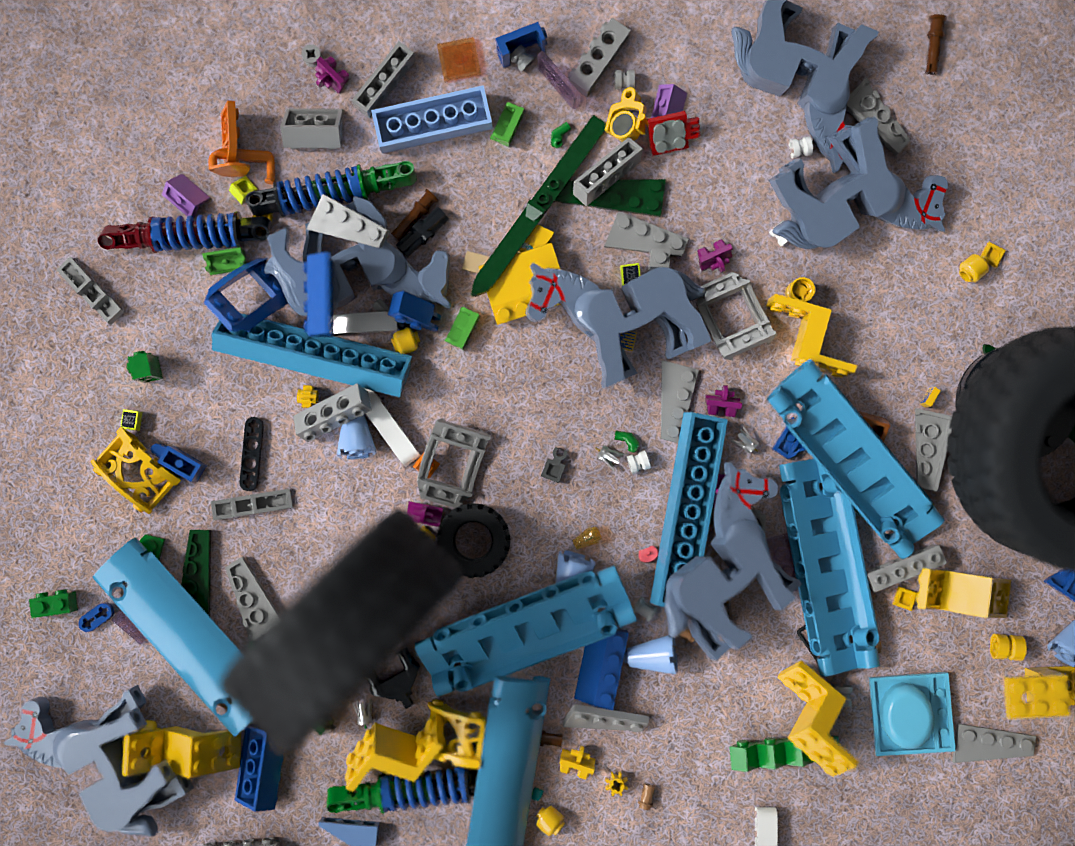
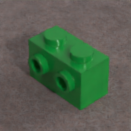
[126,351,163,383]
[29,589,78,619]

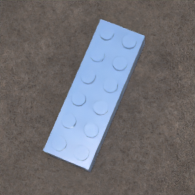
[371,85,493,154]

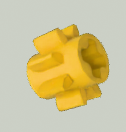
[297,385,319,408]
[605,771,628,796]

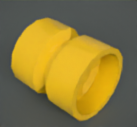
[785,277,815,302]
[990,633,1027,661]

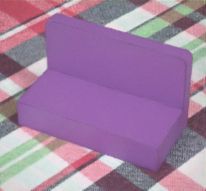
[651,84,687,118]
[162,174,210,217]

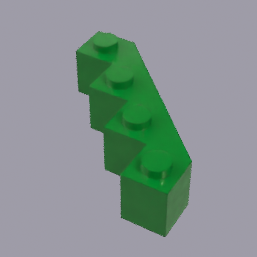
[729,733,840,772]

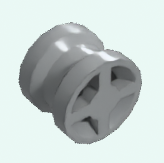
[302,44,323,68]

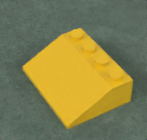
[478,243,561,325]

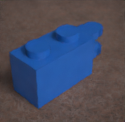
[388,291,441,332]
[150,443,207,482]

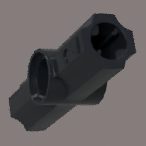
[396,207,449,258]

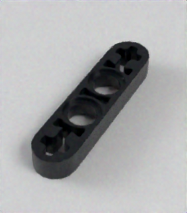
[239,417,264,491]

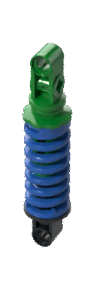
[245,161,417,217]
[326,766,478,814]

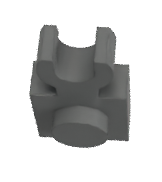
[541,447,567,483]

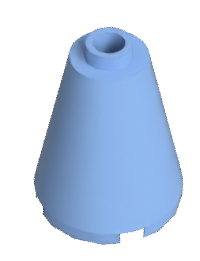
[337,414,376,460]
[556,550,596,583]
[1047,619,1075,667]
[624,635,678,674]

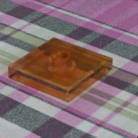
[437,37,481,82]

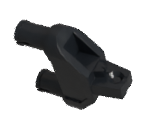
[368,647,420,709]

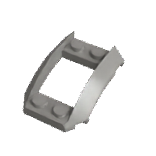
[696,272,777,361]
[417,418,491,508]

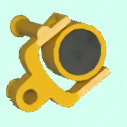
[604,87,649,142]

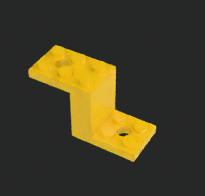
[766,294,857,378]
[916,568,1011,618]
[777,660,859,776]
[1004,665,1075,719]
[345,713,444,791]
[123,726,242,778]

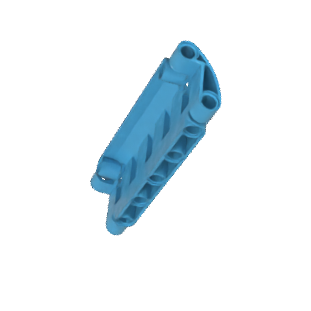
[766,359,945,559]
[779,459,881,676]
[92,537,251,737]
[415,565,637,697]
[466,676,550,846]

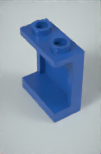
[495,22,547,69]

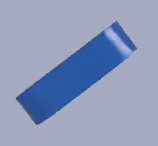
[78,603,114,632]

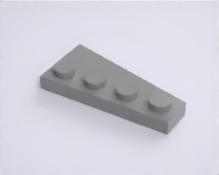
[915,408,952,492]

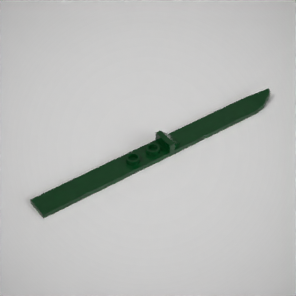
[471,115,606,297]

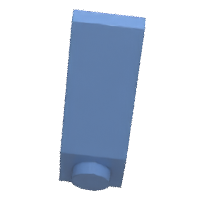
[318,817,380,846]

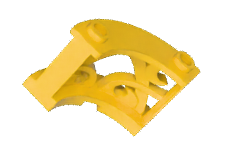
[91,427,181,515]
[427,699,486,769]

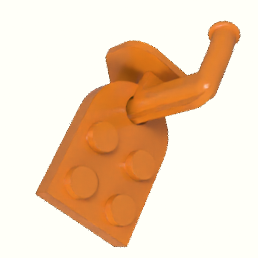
[208,100,275,185]

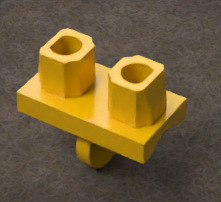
[559,745,596,780]

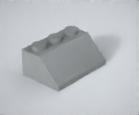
[280,109,343,149]

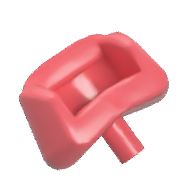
[638,546,659,563]

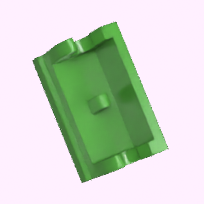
[490,102,524,147]
[202,247,247,275]
[445,307,480,350]

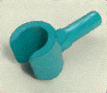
[531,787,544,801]

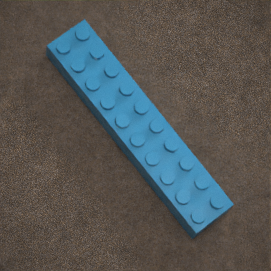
[212,313,412,397]
[650,412,728,607]

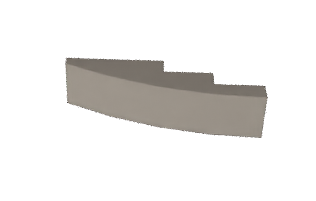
[57,257,125,325]
[334,311,398,335]
[210,489,293,521]

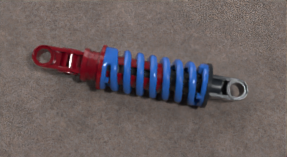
[97,211,272,253]

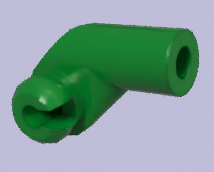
[550,122,571,148]
[614,431,640,453]

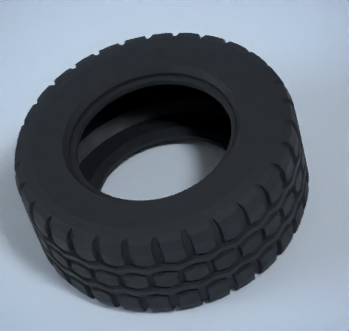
[947,327,1075,572]
[219,508,464,753]

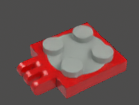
[647,111,701,156]

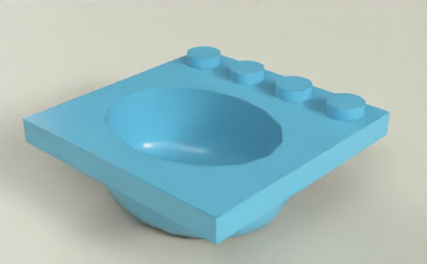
[869,672,956,756]

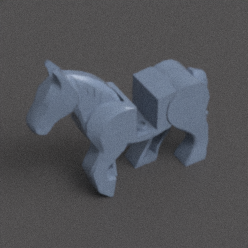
[264,197,452,316]

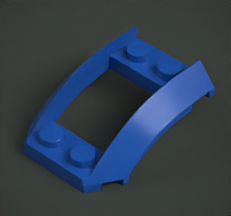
[204,258,288,333]

